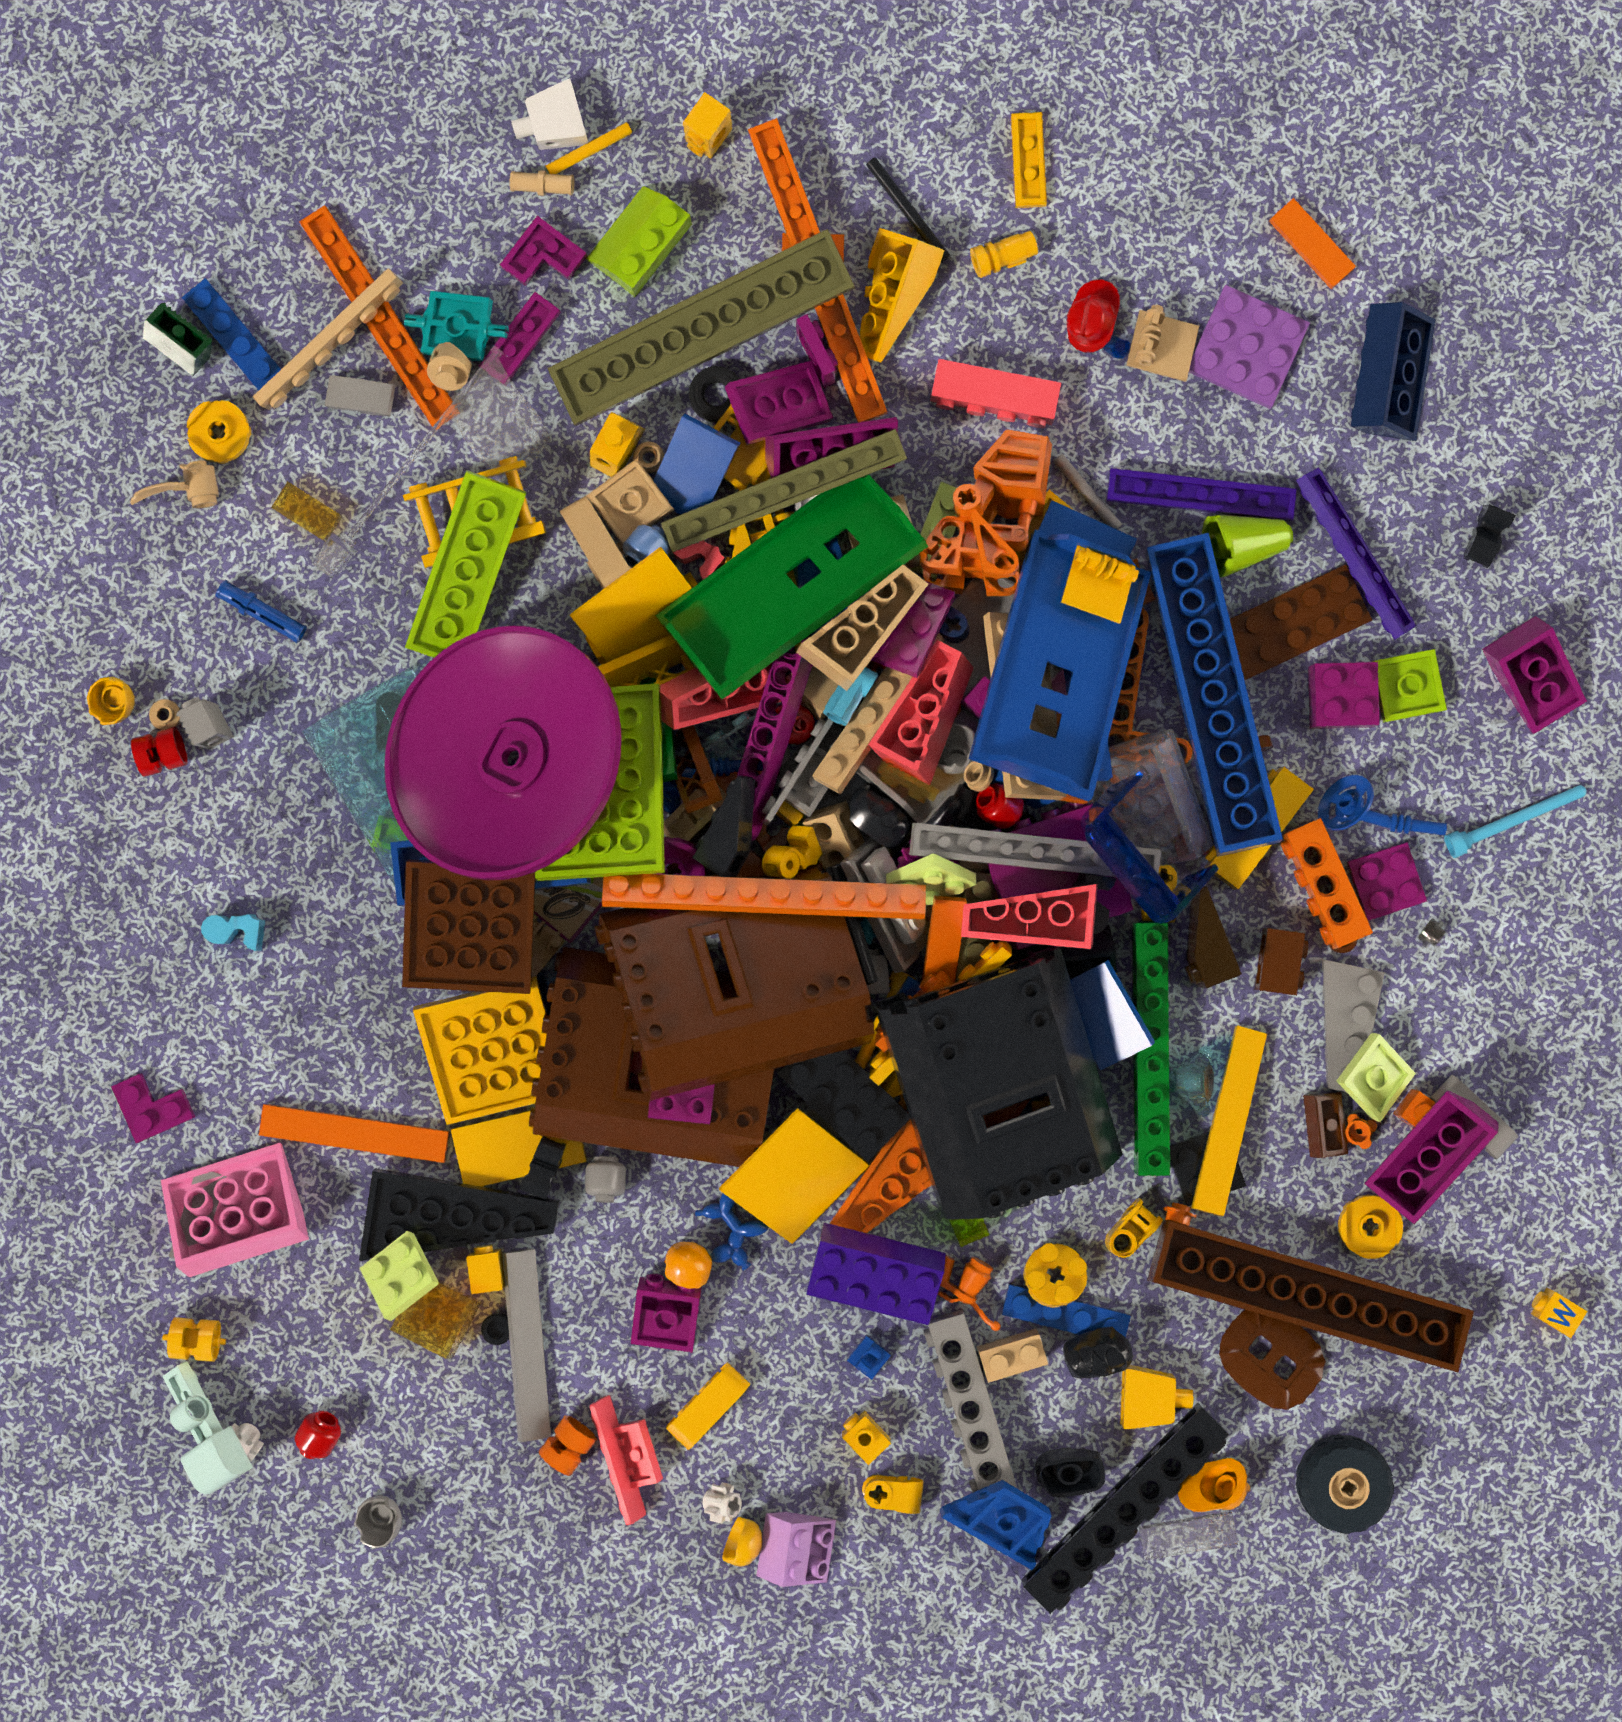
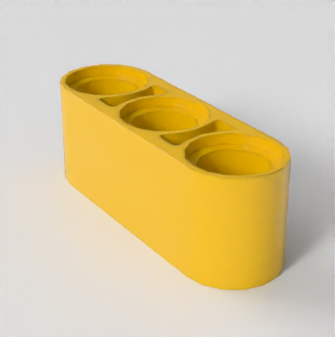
[665,1362,750,1450]

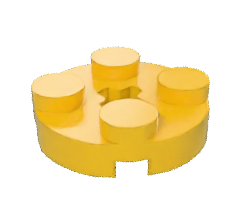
[186,400,252,464]
[1338,1195,1403,1259]
[1023,1243,1087,1308]

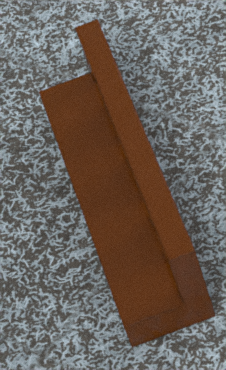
[674,725,723,814]

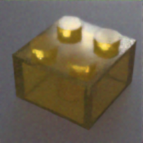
[390,1278,482,1359]

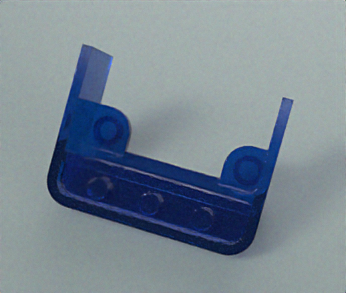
[1081,771,1219,924]

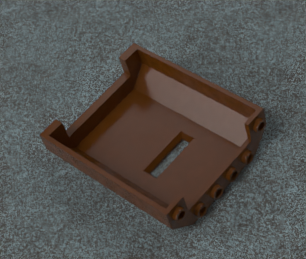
[595,860,875,1101]
[529,947,774,1167]

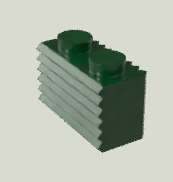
[142,303,212,376]

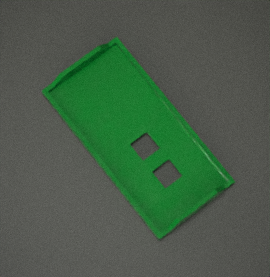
[655,475,928,699]

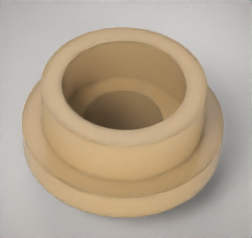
[633,441,664,473]
[149,699,180,730]
[964,761,994,792]

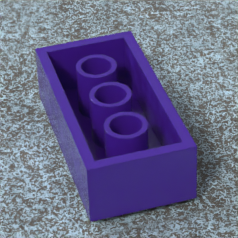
[806,1223,946,1325]

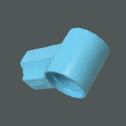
[823,667,878,726]

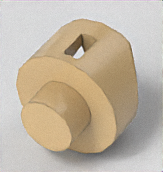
[427,342,472,391]

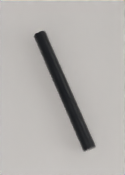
[866,157,951,263]

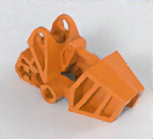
[919,429,1052,596]

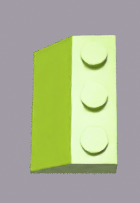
[586,186,692,297]

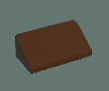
[1303,1092,1348,1158]

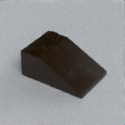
[1184,886,1242,989]

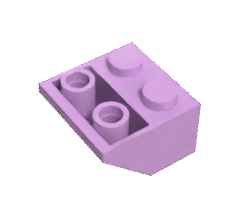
[756,1512,836,1587]

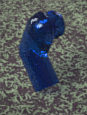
[1102,331,1131,359]

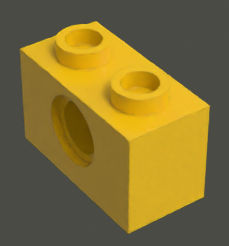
[683,92,732,159]

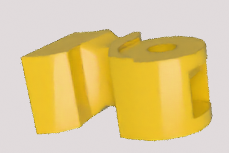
[762,825,823,879]

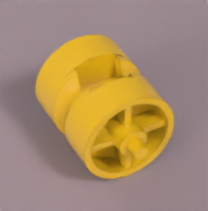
[162,1317,226,1362]

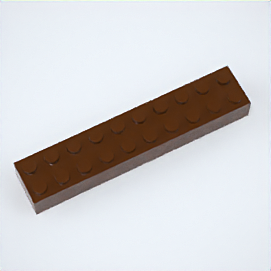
[1147,1220,1474,1373]

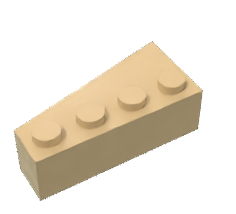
[796,565,928,691]

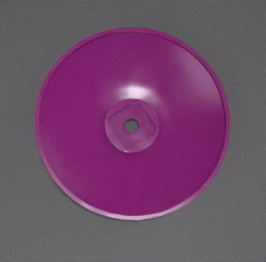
[384,626,622,880]

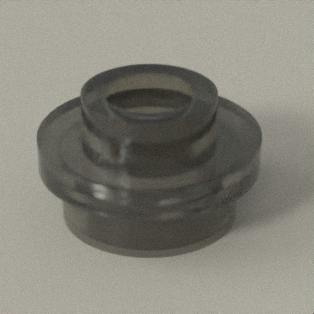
[1418,918,1446,948]

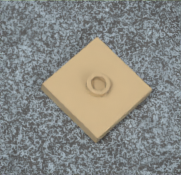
[586,458,674,545]

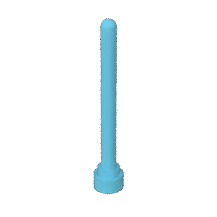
[1444,785,1587,858]

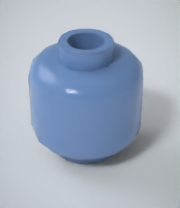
[623,525,669,567]

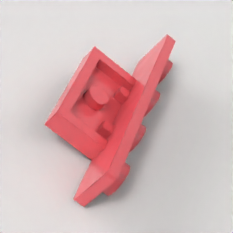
[590,1395,663,1525]

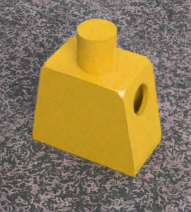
[590,412,645,477]
[1120,1365,1193,1429]

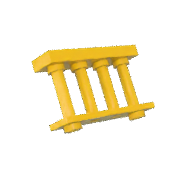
[403,456,547,568]

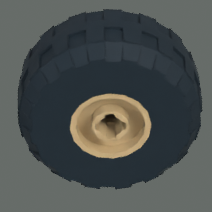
[1296,1434,1394,1534]

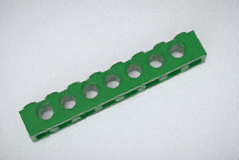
[1132,923,1170,1176]

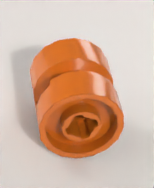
[538,1415,597,1476]

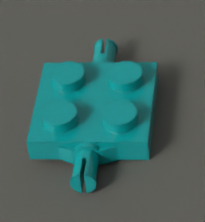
[404,291,509,362]

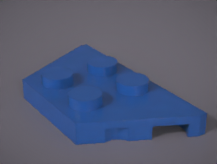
[939,1480,1052,1570]

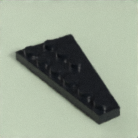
[359,1168,560,1261]

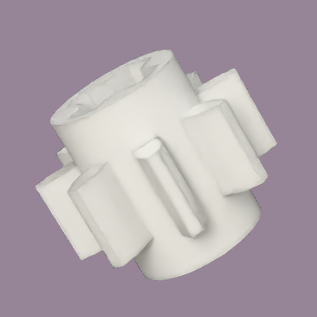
[232,1423,264,1462]
[702,1482,742,1524]

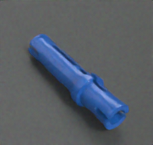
[215,580,307,643]

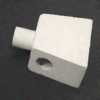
[511,79,588,150]

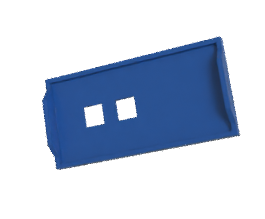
[968,529,1151,802]

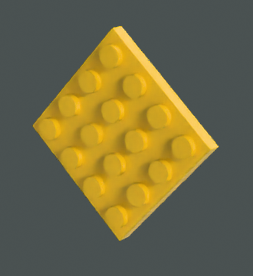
[413,976,547,1125]

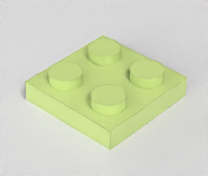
[886,853,977,905]
[1336,1033,1416,1122]
[360,1231,439,1321]

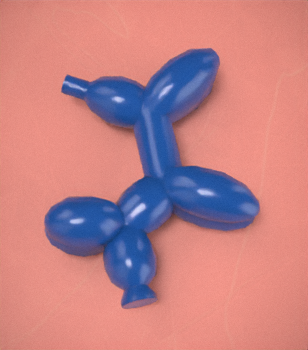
[695,1193,768,1271]

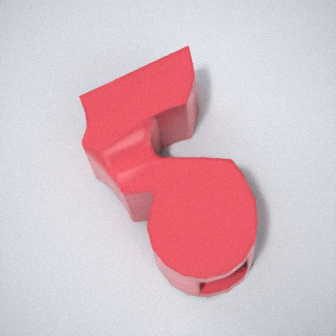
[669,540,725,580]

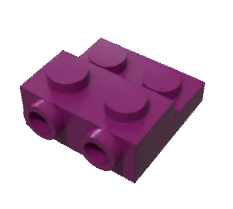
[631,1273,702,1353]

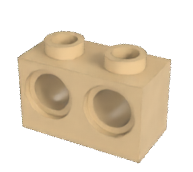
[664,783,727,843]
[803,801,865,871]

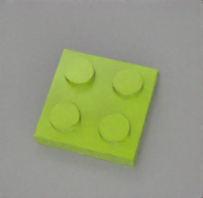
[1372,649,1447,723]

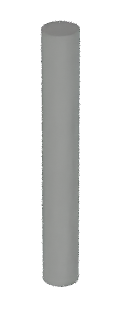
[1053,454,1123,529]

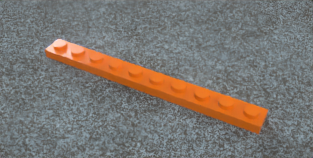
[748,118,888,423]
[602,874,926,919]

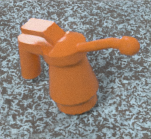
[938,1255,1001,1331]

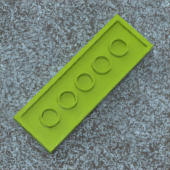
[405,470,526,658]

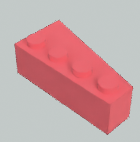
[868,640,974,785]
[659,663,781,730]
[961,884,1098,949]

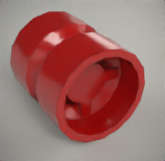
[131,727,188,777]

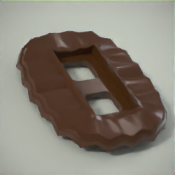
[1219,1310,1326,1410]

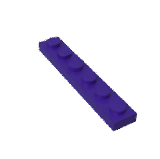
[1296,467,1417,640]
[1106,468,1297,521]

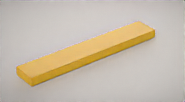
[1191,1025,1267,1217]

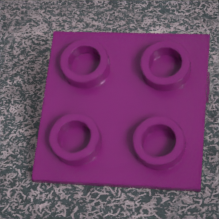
[648,1084,715,1124]

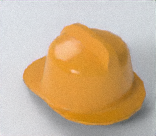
[1178,1458,1251,1512]

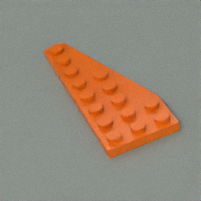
[829,1098,1031,1233]

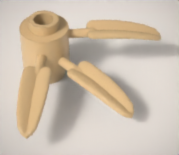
[130,460,219,508]

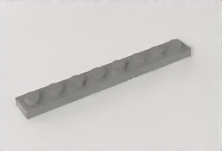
[909,823,1161,881]

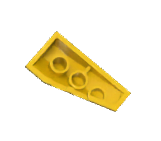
[859,228,945,363]

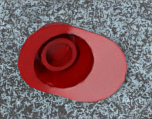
[1067,279,1120,353]

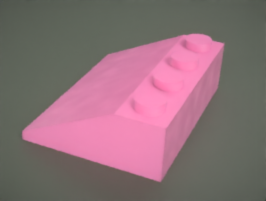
[161,1143,309,1277]

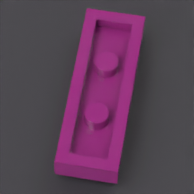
[479,292,561,387]

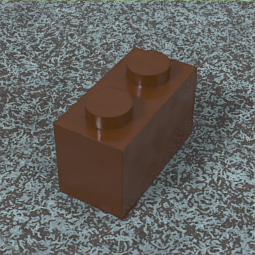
[1254,928,1309,996]

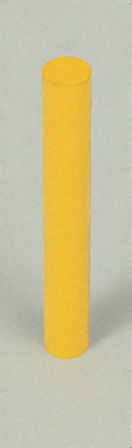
[545,122,632,174]

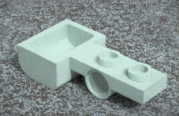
[162,1361,253,1494]

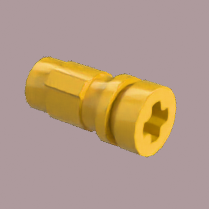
[970,231,1038,278]

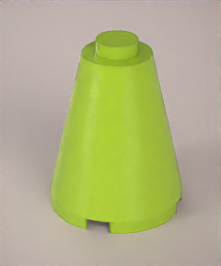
[1202,515,1293,578]

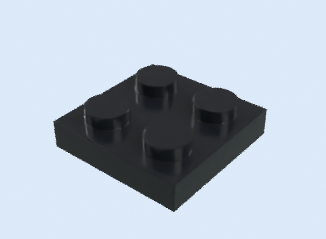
[1170,1131,1246,1206]

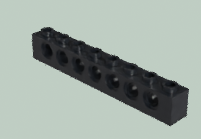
[1021,1403,1229,1614]

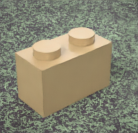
[976,1328,1048,1383]

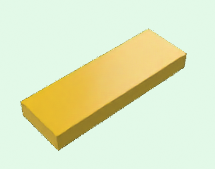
[1011,112,1047,208]

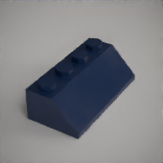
[1351,302,1436,441]

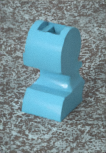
[201,914,265,951]

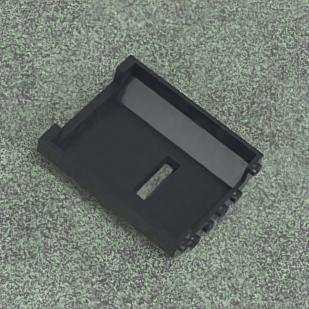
[873,944,1123,1219]

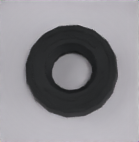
[689,366,740,422]

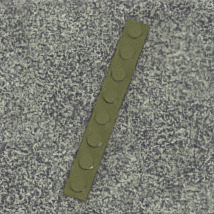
[661,429,907,552]

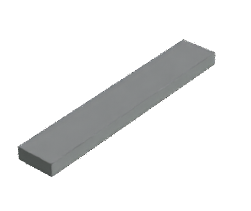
[502,1249,551,1442]

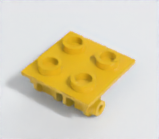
[1061,545,1139,624]

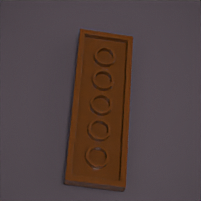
[1230,564,1372,680]

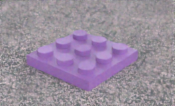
[1189,285,1310,409]

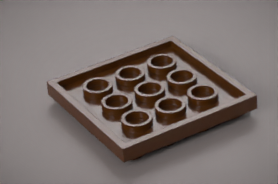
[402,859,536,994]

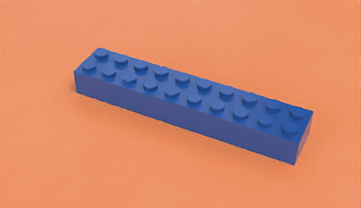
[1145,533,1283,857]

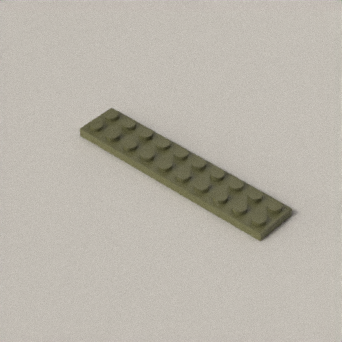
[547,229,855,426]

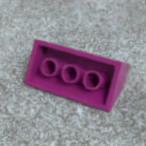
[765,417,898,478]
[1364,1090,1499,1224]

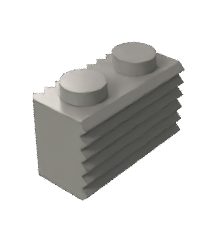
[176,697,234,749]

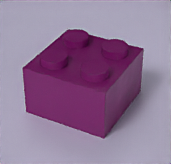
[1308,662,1379,729]

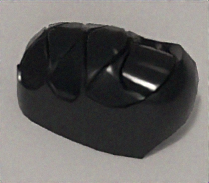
[849,785,911,850]
[1063,1327,1133,1379]
[1035,1447,1105,1497]

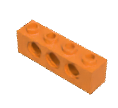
[1281,818,1373,949]

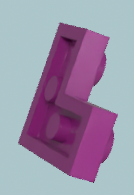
[499,216,588,286]
[111,1073,195,1144]

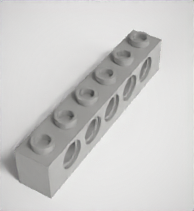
[923,1309,1017,1493]

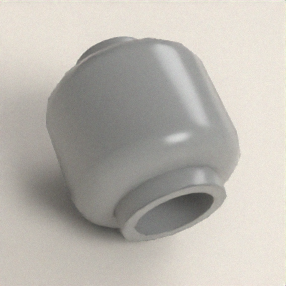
[585,1156,626,1203]

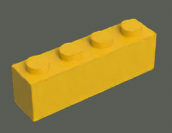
[1204,767,1314,890]

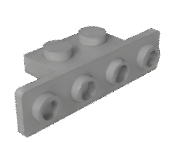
[761,718,833,826]

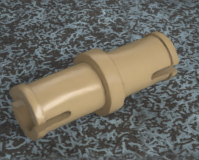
[510,170,575,196]

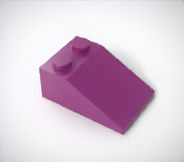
[1482,616,1587,735]

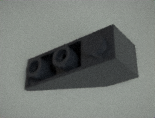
[693,775,755,877]

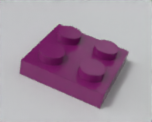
[796,314,838,388]
[1346,842,1427,921]

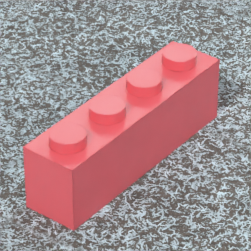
[930,359,1061,428]

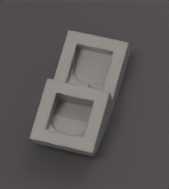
[325,375,395,417]

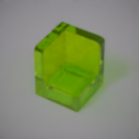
[949,1218,990,1247]

